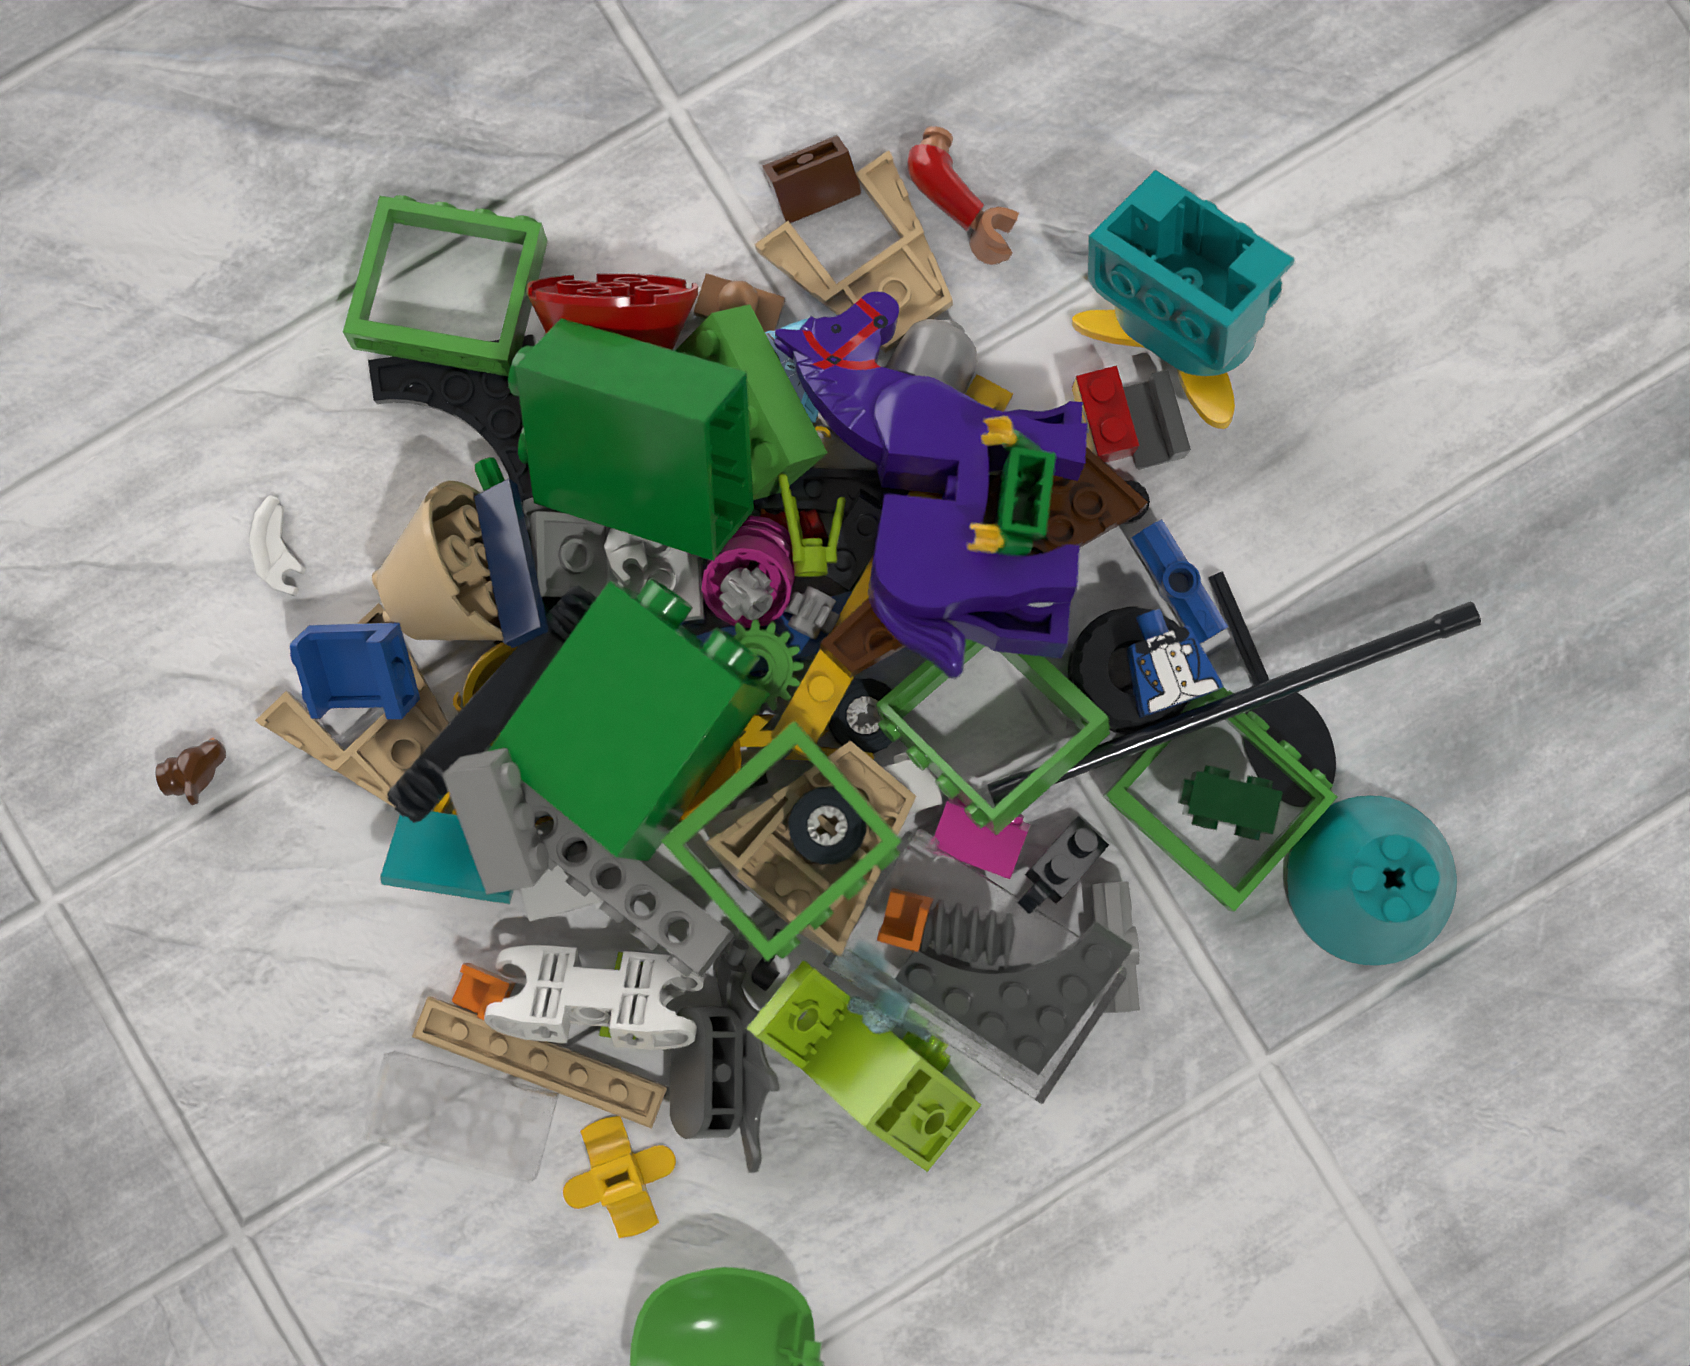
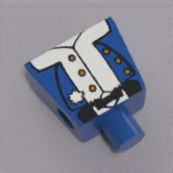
[1127,609,1223,718]

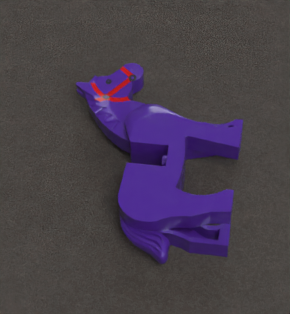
[774,292,1087,679]

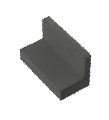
[1123,370,1191,470]

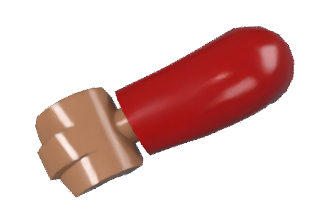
[907,126,1019,265]

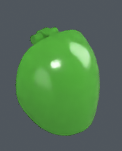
[630,1267,824,1366]

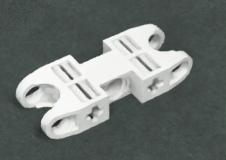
[484,945,705,1050]

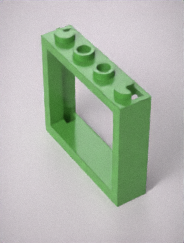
[343,195,548,376]
[876,639,1110,835]
[1103,687,1338,912]
[660,721,902,961]

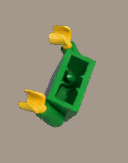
[967,417,1056,556]

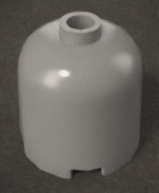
[885,319,978,393]

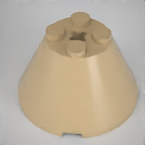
[372,481,504,641]

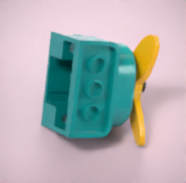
[1072,169,1295,429]

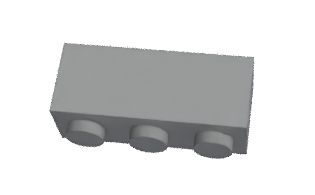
[443,748,550,894]

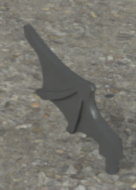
[716,939,780,1173]

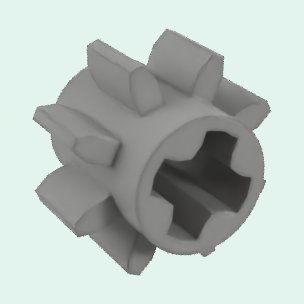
[719,567,774,620]
[784,586,840,640]

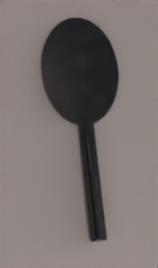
[1208,571,1336,807]

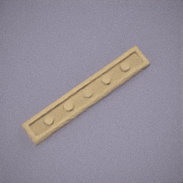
[412,996,668,1129]

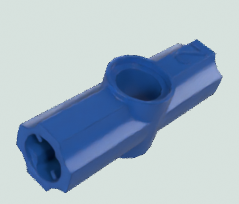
[1130,519,1228,644]

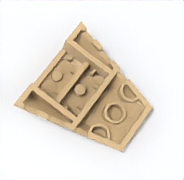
[705,741,916,957]

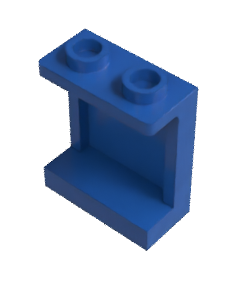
[290,623,420,719]

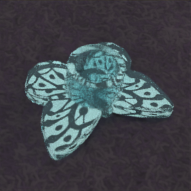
[847,987,932,1043]

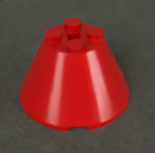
[527,273,698,350]

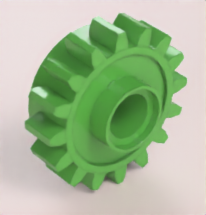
[724,619,804,714]

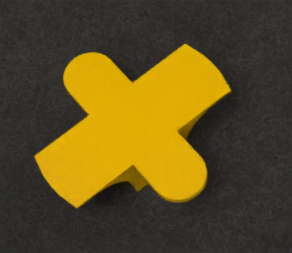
[563,1116,676,1238]

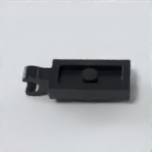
[1017,816,1109,915]

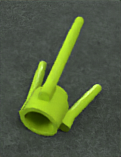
[779,474,846,577]

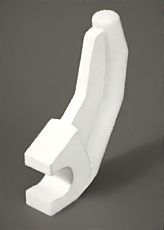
[249,496,306,597]
[604,528,648,587]

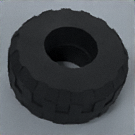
[1068,606,1188,734]

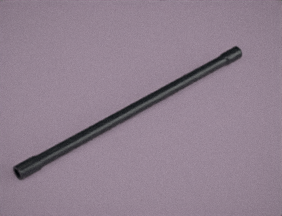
[987,601,1481,806]

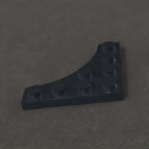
[368,334,536,505]

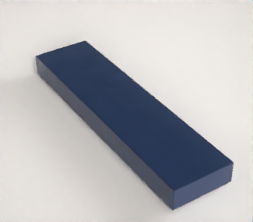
[474,479,549,648]

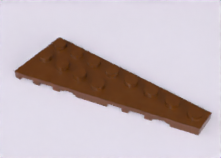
[819,447,1148,678]

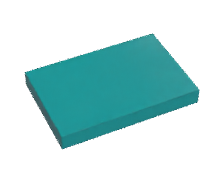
[380,811,514,904]

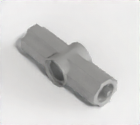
[1091,881,1140,1013]

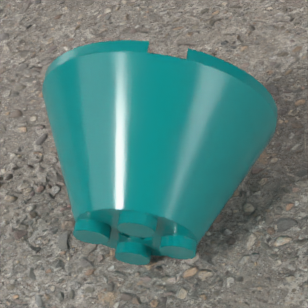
[1287,795,1457,966]

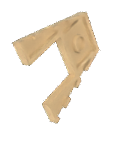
[755,150,953,353]
[255,603,449,808]

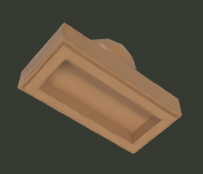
[693,273,785,332]

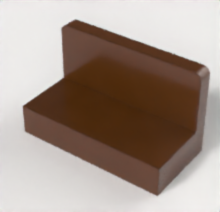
[762,135,862,224]

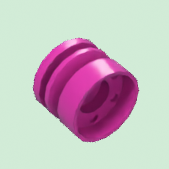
[702,515,795,628]

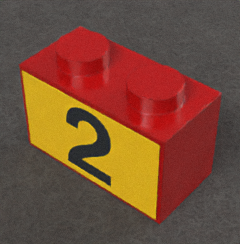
[1071,365,1139,463]

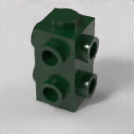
[1178,765,1283,841]

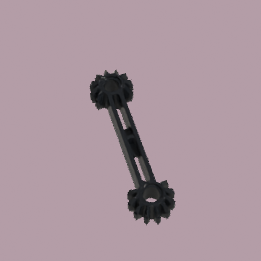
[387,585,597,823]

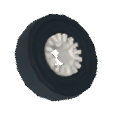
[828,678,903,753]
[788,786,867,865]

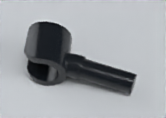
[751,928,781,991]

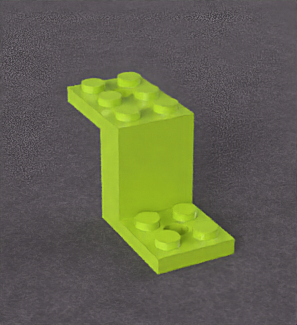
[747,959,981,1172]

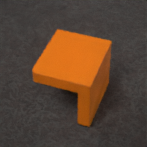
[876,888,934,952]
[452,963,516,1020]

